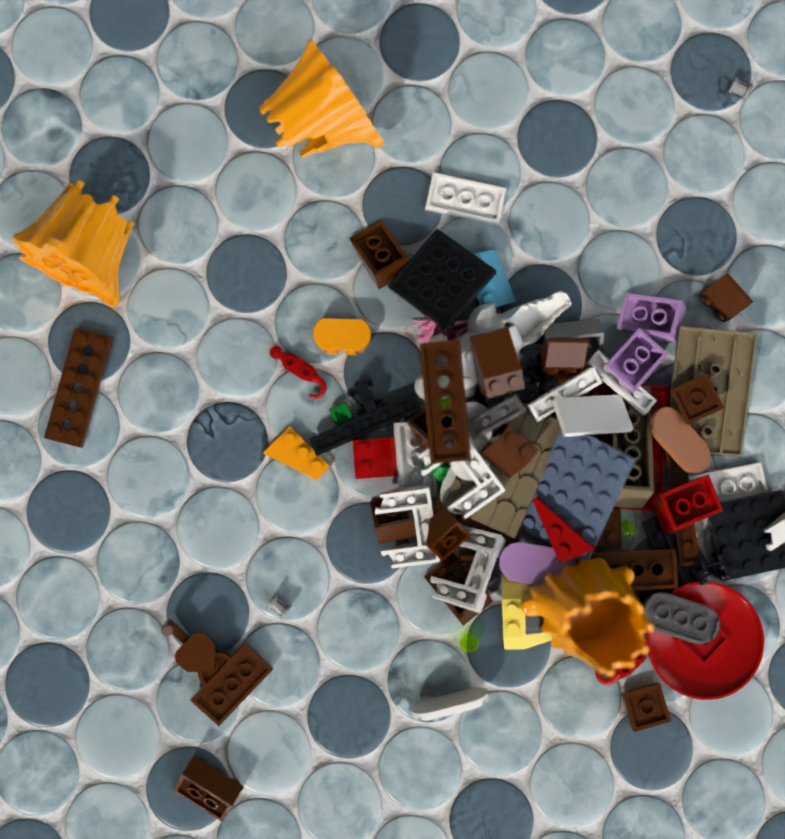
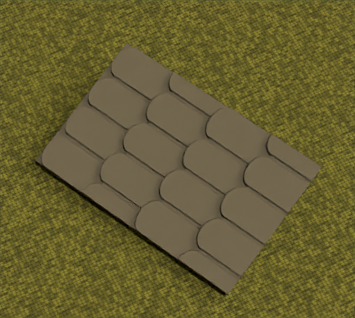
[665,326,758,458]
[443,396,561,538]

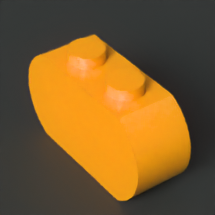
[313,318,371,356]

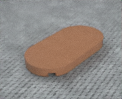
[650,407,711,474]

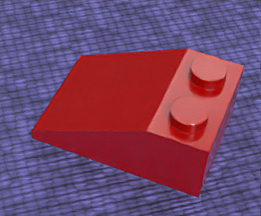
[353,438,398,479]
[650,474,723,533]

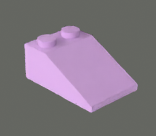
[617,293,686,344]
[604,328,668,393]

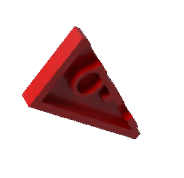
[532,497,596,563]

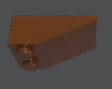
[349,221,409,289]
[470,327,525,398]
[424,552,493,626]

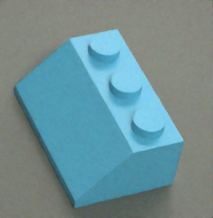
[474,250,517,310]

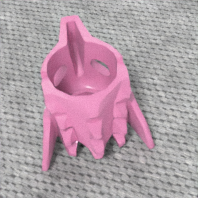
[412,317,468,343]

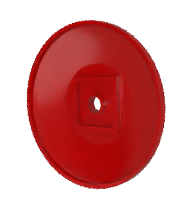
[646,581,764,700]

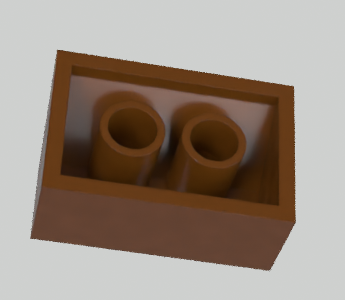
[173,756,244,821]

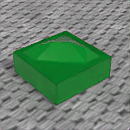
[329,401,355,426]

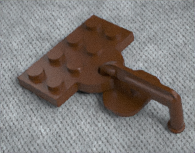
[161,619,273,726]

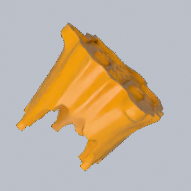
[258,39,385,158]
[12,180,134,307]
[520,558,654,676]

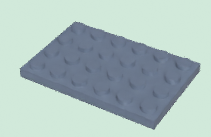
[521,429,636,561]

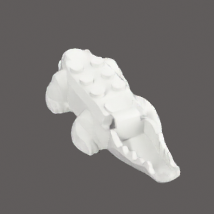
[415,291,571,402]

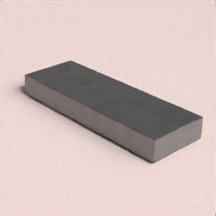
[468,394,526,440]

